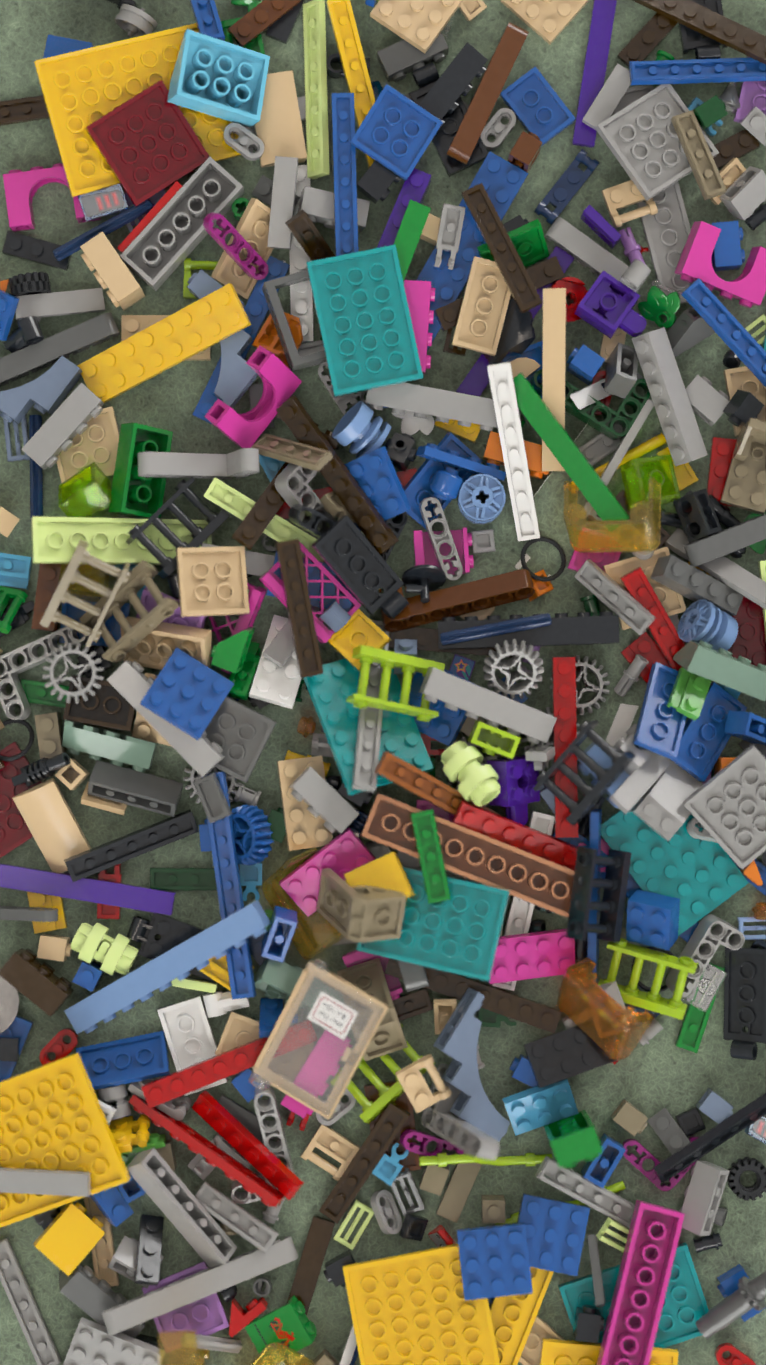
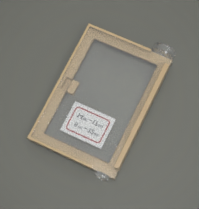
[249,959,389,1120]

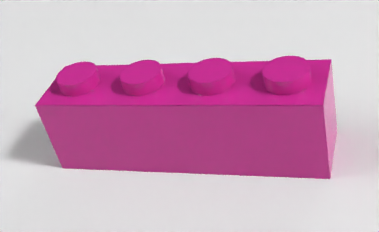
[404,280,435,374]

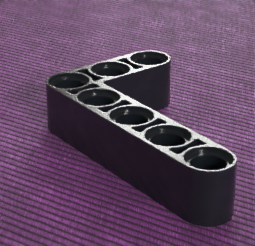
[288,504,407,561]

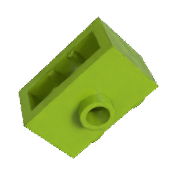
[468,720,521,759]

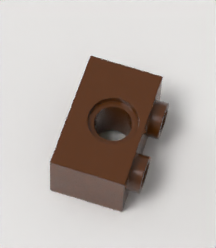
[508,131,542,173]

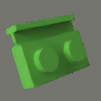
[667,667,712,721]

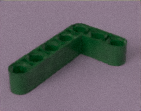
[530,369,650,440]

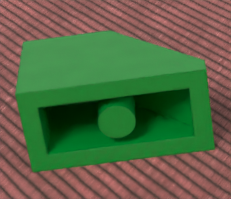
[210,627,255,673]

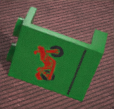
[244,1295,317,1365]

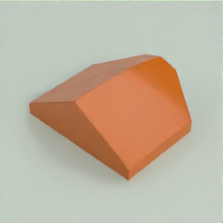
[252,312,303,357]

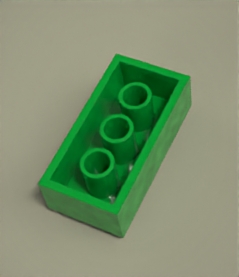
[108,423,173,519]
[544,1110,603,1169]

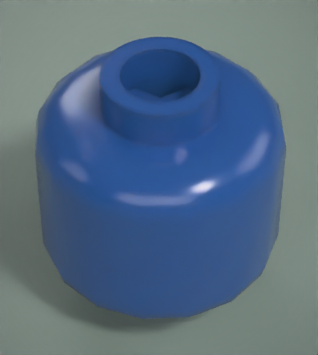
[431,467,463,502]

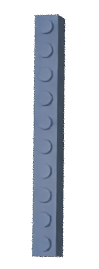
[64,900,271,1034]

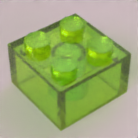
[619,454,681,509]
[58,462,112,518]

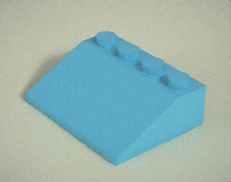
[167,29,270,128]

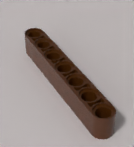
[446,22,529,164]
[381,569,535,632]

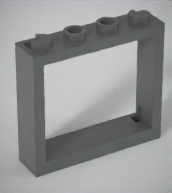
[262,270,327,372]

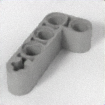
[275,463,337,540]
[666,914,745,998]

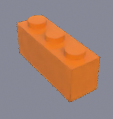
[483,431,549,479]

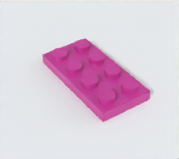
[279,827,376,917]
[488,928,575,984]

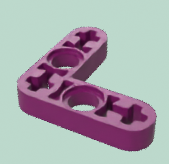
[400,1115,464,1156]
[623,1136,699,1191]

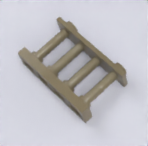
[40,539,132,648]
[79,560,180,663]

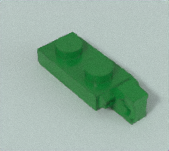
[227,641,261,700]

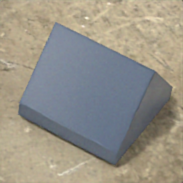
[320,601,351,633]

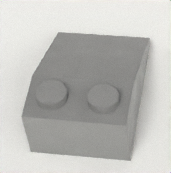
[630,762,704,841]

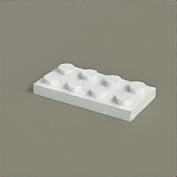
[249,614,302,709]
[157,995,228,1096]

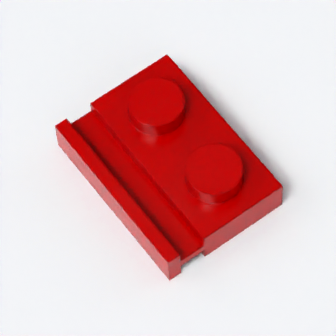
[620,632,671,684]

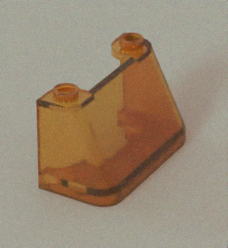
[557,957,654,1060]

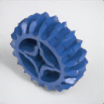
[231,804,274,866]

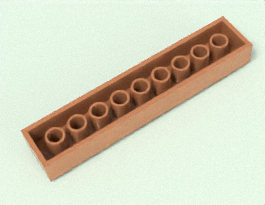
[361,793,574,917]

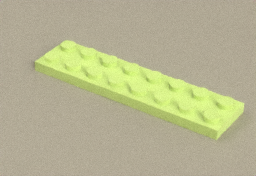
[31,517,212,565]

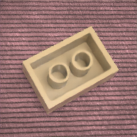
[80,232,145,311]

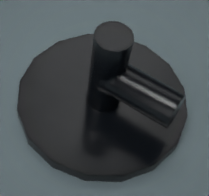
[402,565,446,603]

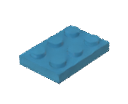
[502,1079,579,1136]

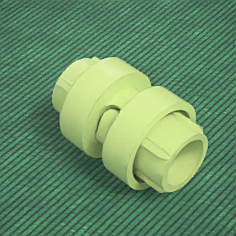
[441,741,501,806]
[70,922,139,976]

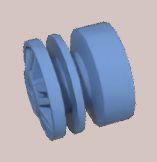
[332,401,391,458]
[457,474,506,524]
[677,599,738,651]

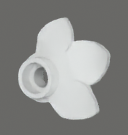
[392,411,435,436]

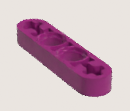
[203,213,269,280]

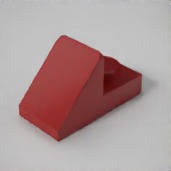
[229,1297,268,1338]

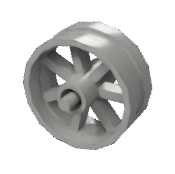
[114,4,157,37]

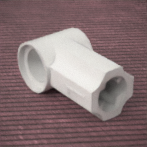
[203,991,250,1018]

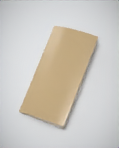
[254,71,307,167]
[121,617,212,670]
[13,777,91,873]

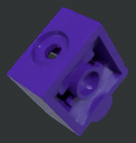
[574,270,646,339]
[487,755,540,825]

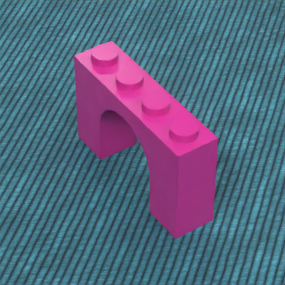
[3,163,101,232]
[674,221,766,308]
[204,345,302,449]

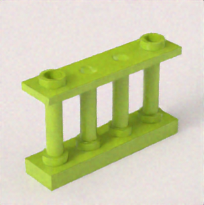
[346,645,445,722]
[597,938,698,1020]
[330,1022,436,1124]

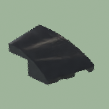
[483,298,535,365]

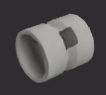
[97,1084,131,1120]

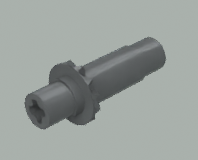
[696,1271,766,1339]

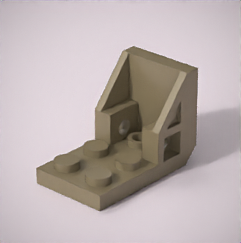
[720,418,766,515]
[316,868,406,943]
[337,958,408,1061]

